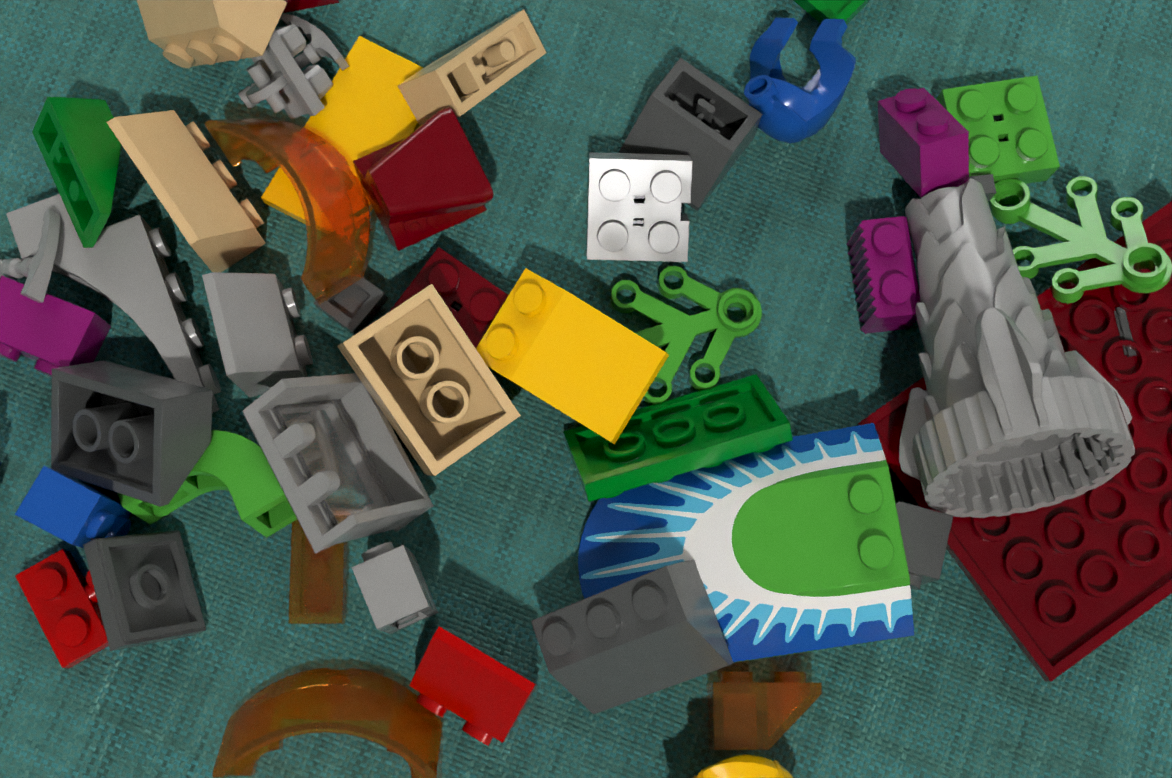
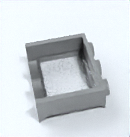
[242,373,434,554]

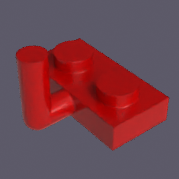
[15,549,109,668]

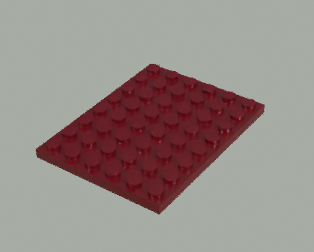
[856,201,1172,682]

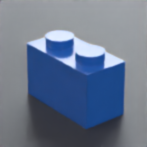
[15,466,132,548]

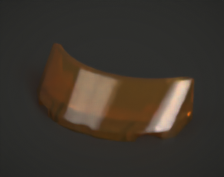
[205,118,372,305]
[213,668,444,778]

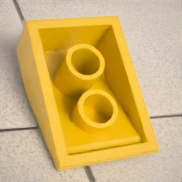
[476,268,669,445]

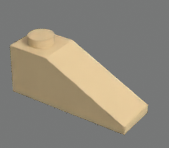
[398,9,546,126]

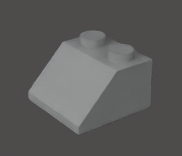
[202,272,313,398]

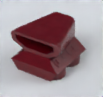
[353,107,493,251]

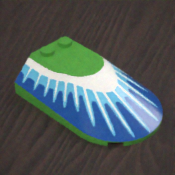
[578,423,914,663]

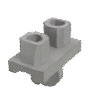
[246,24,333,119]

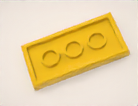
[261,36,423,247]

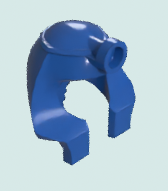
[744,17,856,144]

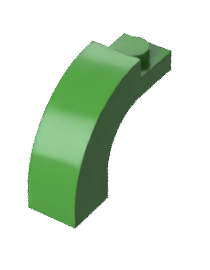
[117,430,297,538]

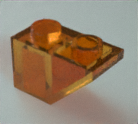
[708,672,822,750]

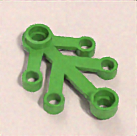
[989,176,1172,304]
[610,266,762,405]

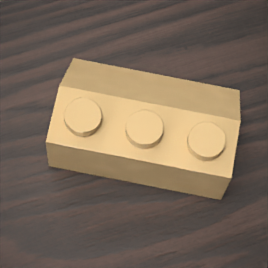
[137,0,287,68]
[106,110,266,272]
[337,284,521,476]

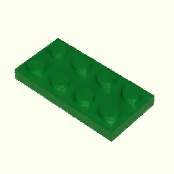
[563,374,793,502]

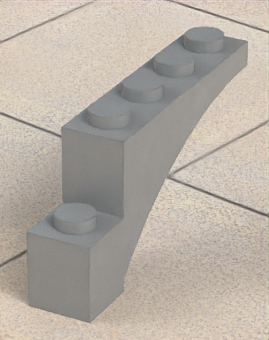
[6,194,221,413]

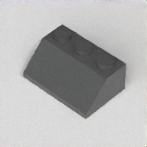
[51,361,213,507]
[531,559,733,714]

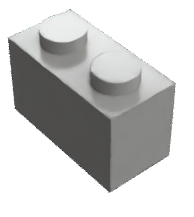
[352,542,438,634]

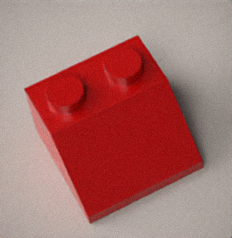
[409,626,537,746]

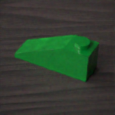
[32,96,121,248]

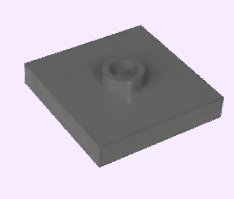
[83,530,206,651]

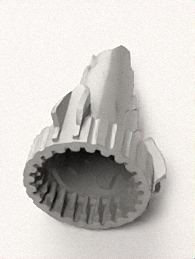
[899,178,1135,518]

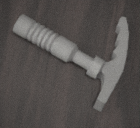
[238,13,349,110]
[0,209,61,303]

